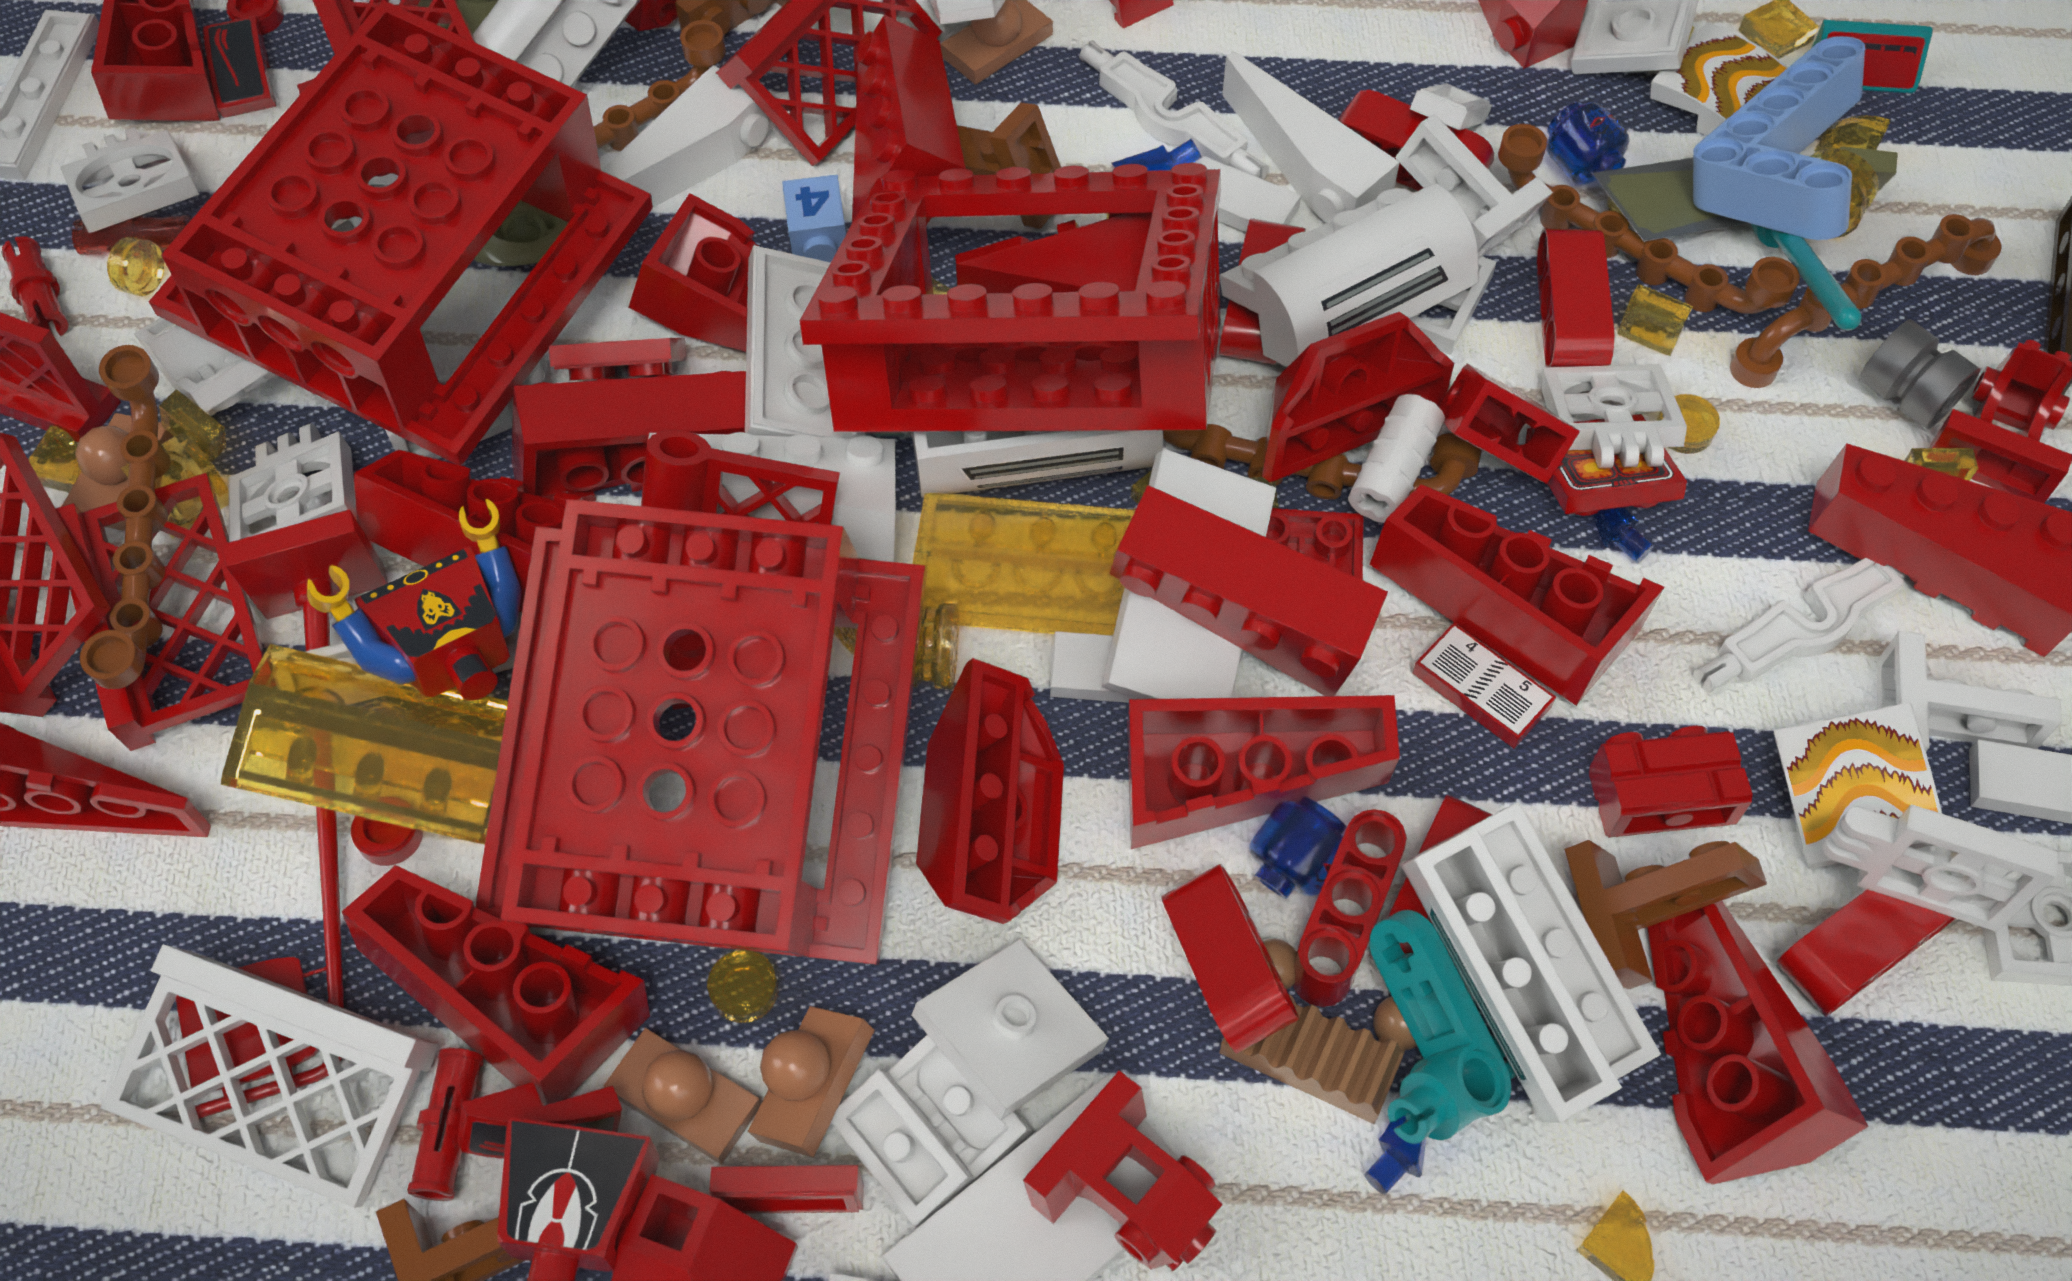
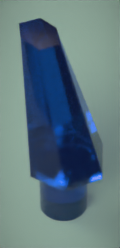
[1111,139,1202,171]
[1592,507,1654,563]
[1364,1115,1427,1195]

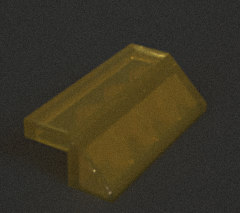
[913,493,1136,635]
[221,644,508,845]

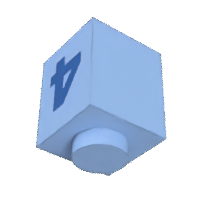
[782,174,846,263]

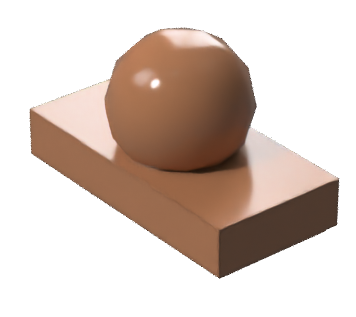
[941,0,1053,85]
[61,413,176,531]
[747,1006,875,1158]
[603,1028,761,1165]

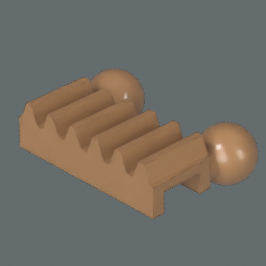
[1219,938,1417,1124]

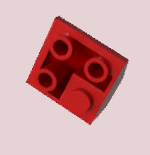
[611,1174,798,1281]

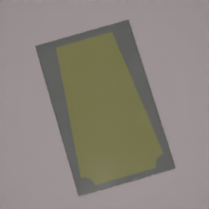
[1592,158,1750,241]

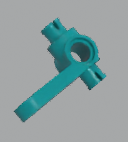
[1370,910,1516,1144]

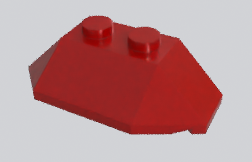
[1262,312,1455,483]
[916,658,1064,924]

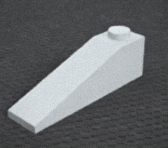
[1222,51,1400,222]
[602,65,770,207]

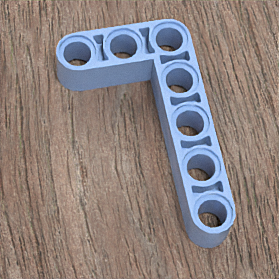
[1693,36,1865,240]

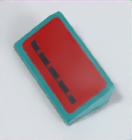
[1812,20,1933,93]

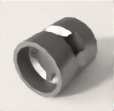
[1859,319,1981,430]

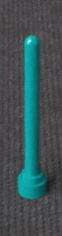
[1751,224,1862,331]

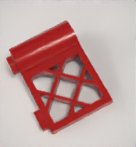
[641,430,840,525]

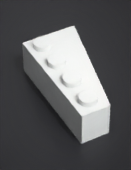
[644,432,896,562]

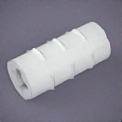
[1348,394,1445,523]

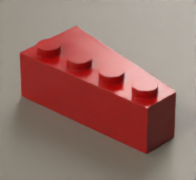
[91,0,220,121]
[852,15,966,226]
[511,371,746,501]
[1808,443,2072,657]
[354,449,582,612]
[1369,484,1665,706]
[1109,485,1388,696]
[1127,695,1400,849]
[341,865,650,1106]

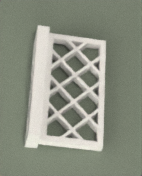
[101,944,440,1208]

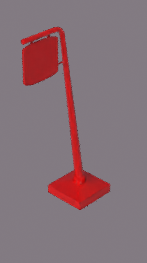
[176,509,388,1119]

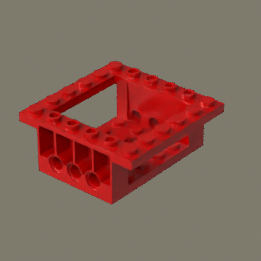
[148,0,653,466]
[799,163,1221,432]
[475,499,927,965]

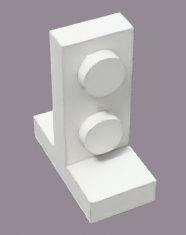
[1395,114,1553,259]
[1876,631,2063,751]

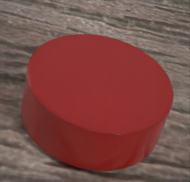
[226,0,284,35]
[351,797,423,866]

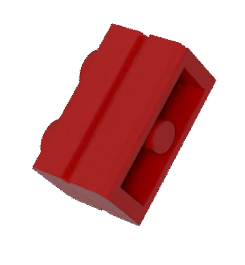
[1589,725,1753,838]

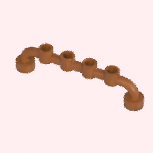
[593,20,726,151]
[1498,124,1800,314]
[1730,214,2002,388]
[80,345,171,689]
[1163,424,1482,500]

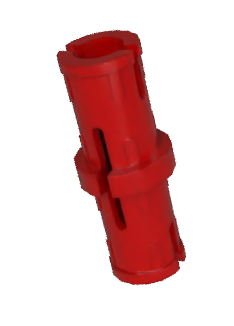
[1,236,69,336]
[407,1048,484,1201]

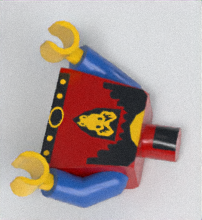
[307,499,522,701]

